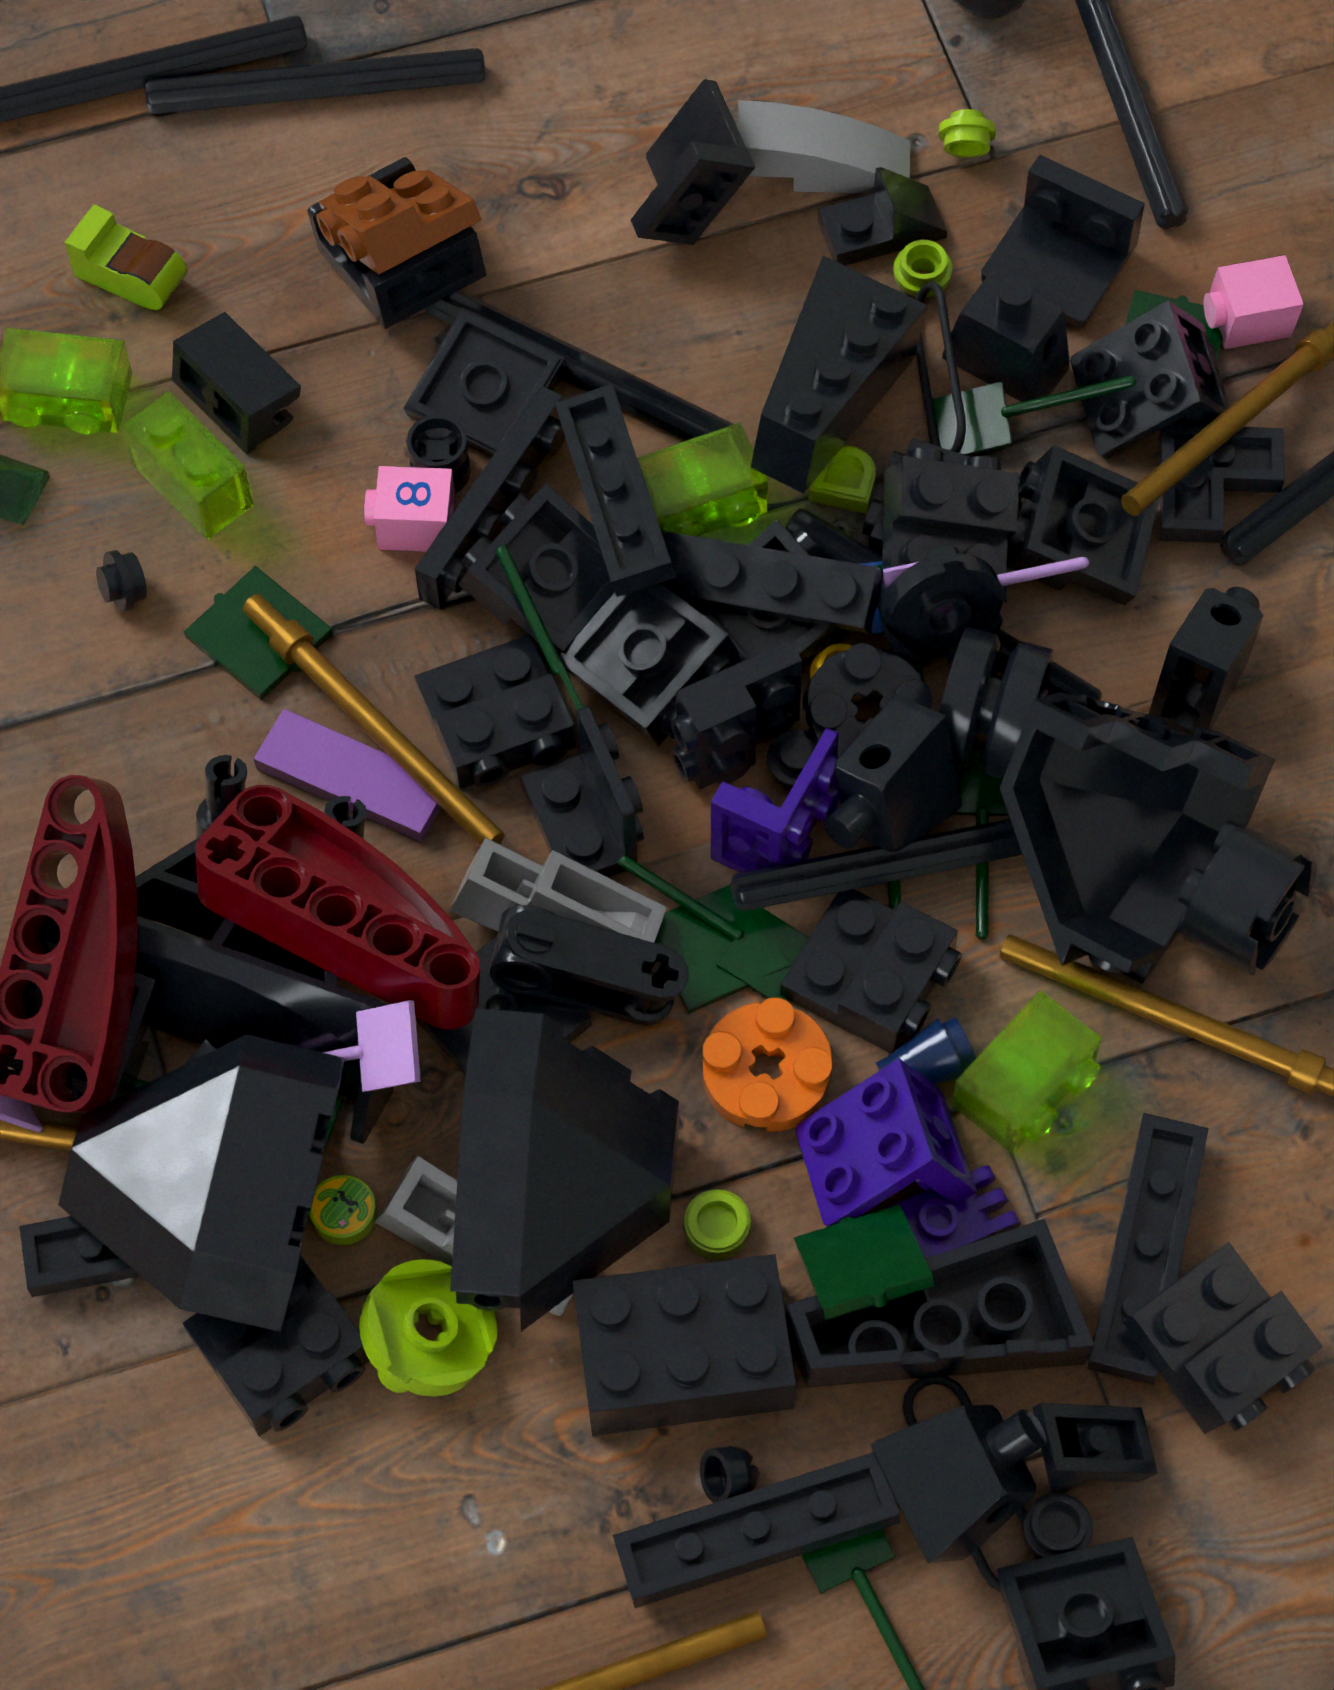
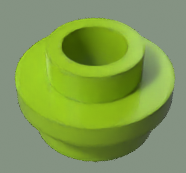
[938,109,996,157]
[893,240,953,297]

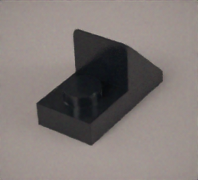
[818,167,947,266]
[1032,1403,1158,1493]

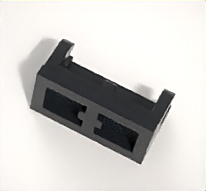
[172,312,301,454]

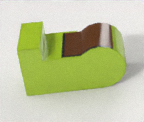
[65,204,188,310]

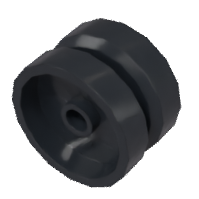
[939,627,1053,780]

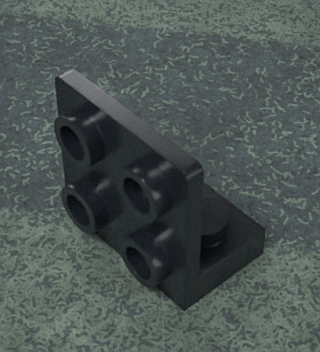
[630,79,756,245]
[980,154,1145,328]
[1070,300,1230,458]
[521,706,644,877]

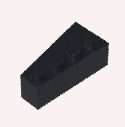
[750,255,928,494]
[785,1218,1095,1388]

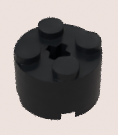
[1177,820,1317,976]

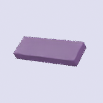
[254,709,442,842]

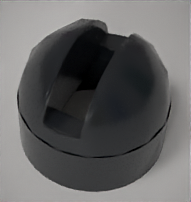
[700,1446,760,1503]

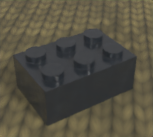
[572,1254,796,1436]

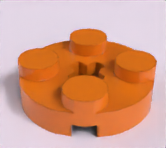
[703,998,832,1132]

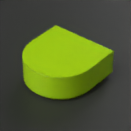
[808,445,876,514]

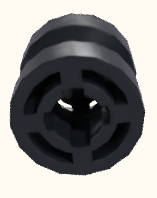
[406,414,471,494]

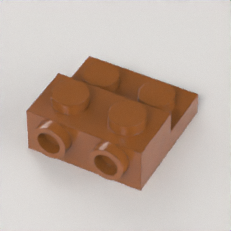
[316,169,482,274]

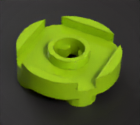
[359,1259,497,1396]

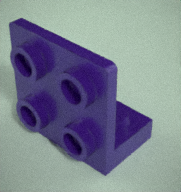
[711,728,840,873]
[795,1058,977,1227]

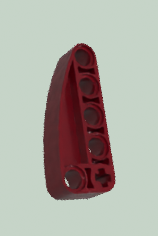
[0,775,138,1112]
[196,785,480,1029]

